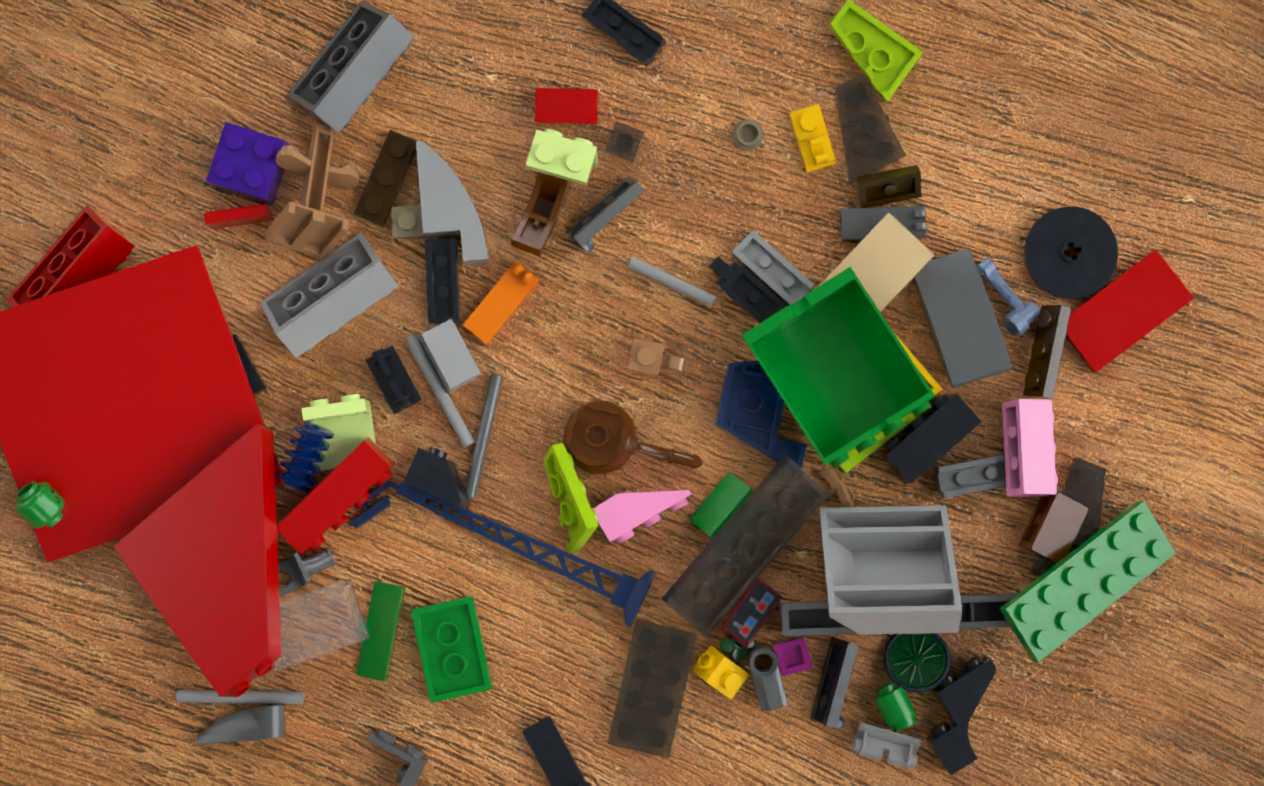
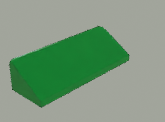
[356,581,406,681]

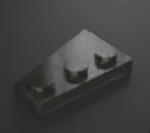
[835,74,906,185]

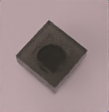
[605,121,645,163]

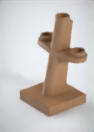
[265,125,360,259]

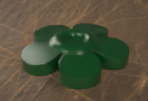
[720,632,755,661]

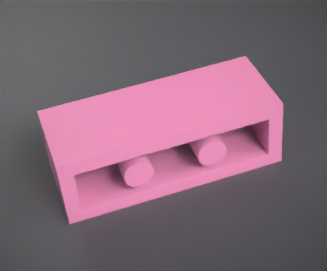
[1002,399,1058,497]

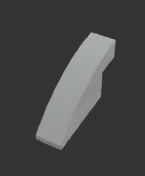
[416,140,490,265]

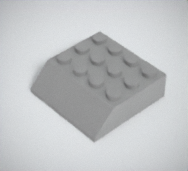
[819,505,962,635]

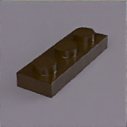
[354,130,417,228]
[1023,305,1071,399]

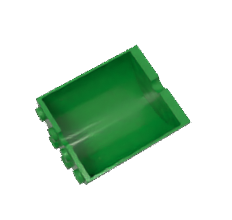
[742,267,935,468]

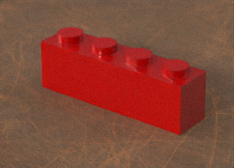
[277,437,395,555]

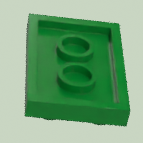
[411,596,493,703]

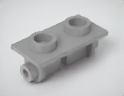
[852,723,922,769]

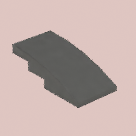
[912,248,1012,388]

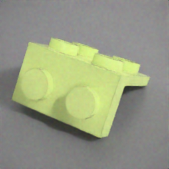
[525,129,598,186]
[302,394,376,471]

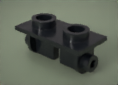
[366,345,422,415]

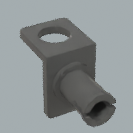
[278,547,335,597]

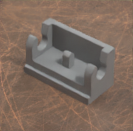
[419,319,481,394]

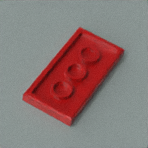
[1065,249,1194,373]

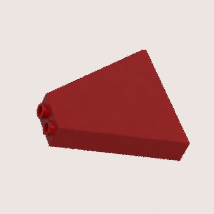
[114,423,281,698]

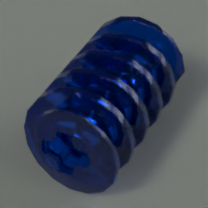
[275,422,334,492]

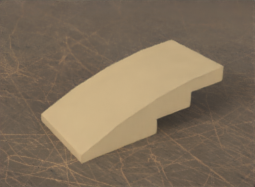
[819,213,934,312]

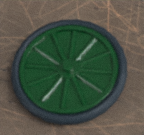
[883,633,951,693]

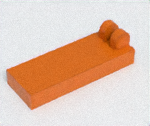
[463,261,540,346]

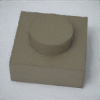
[391,206,425,240]

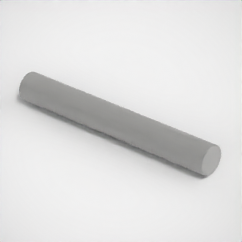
[627,256,716,307]

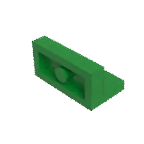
[690,473,766,551]

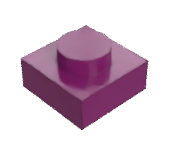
[773,637,812,676]

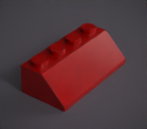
[7,205,135,307]

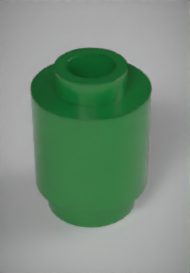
[874,682,917,732]

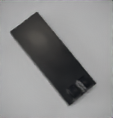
[582,0,666,67]
[425,238,461,323]
[810,637,859,728]
[522,715,589,786]

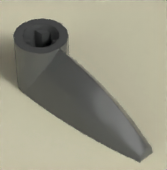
[196,704,286,745]

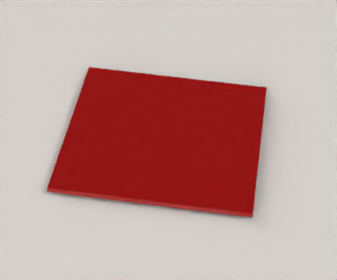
[0,245,286,563]

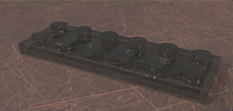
[661,455,829,638]

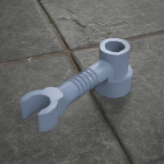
[977,257,1041,337]

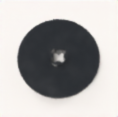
[1024,206,1118,299]

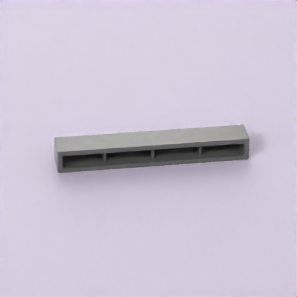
[779,592,1020,636]

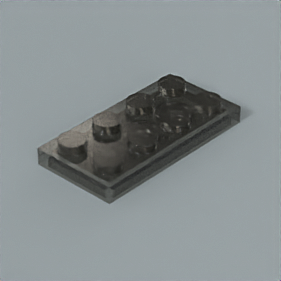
[607,619,697,758]

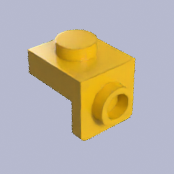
[693,645,750,699]

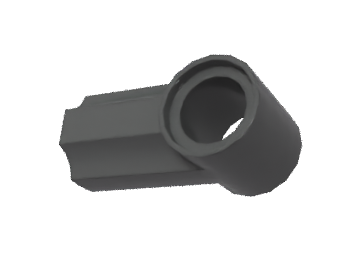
[748,645,788,711]

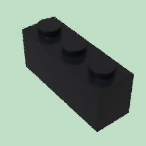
[882,393,982,484]

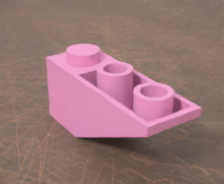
[593,490,691,544]

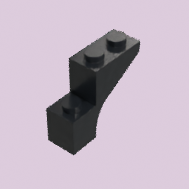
[925,656,996,775]

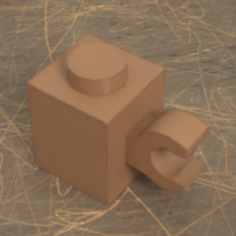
[628,338,684,378]

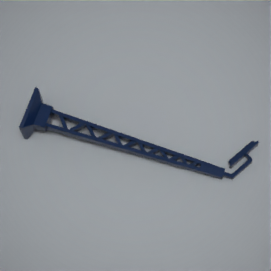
[348,481,656,627]

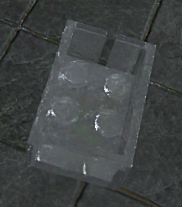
[273,578,370,672]

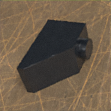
[404,446,470,509]

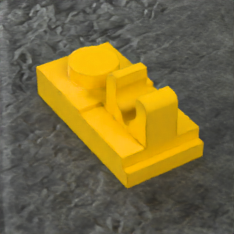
[788,104,836,173]

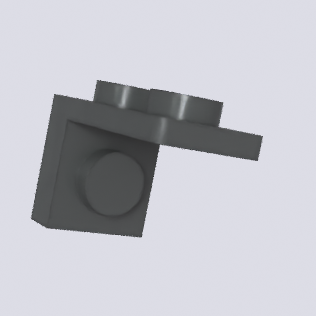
[366,729,429,786]

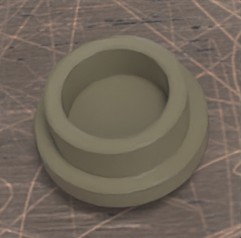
[733,120,764,151]

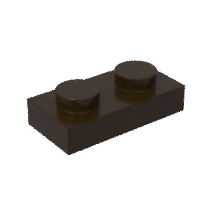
[857,165,922,208]

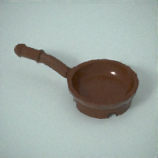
[563,401,702,474]

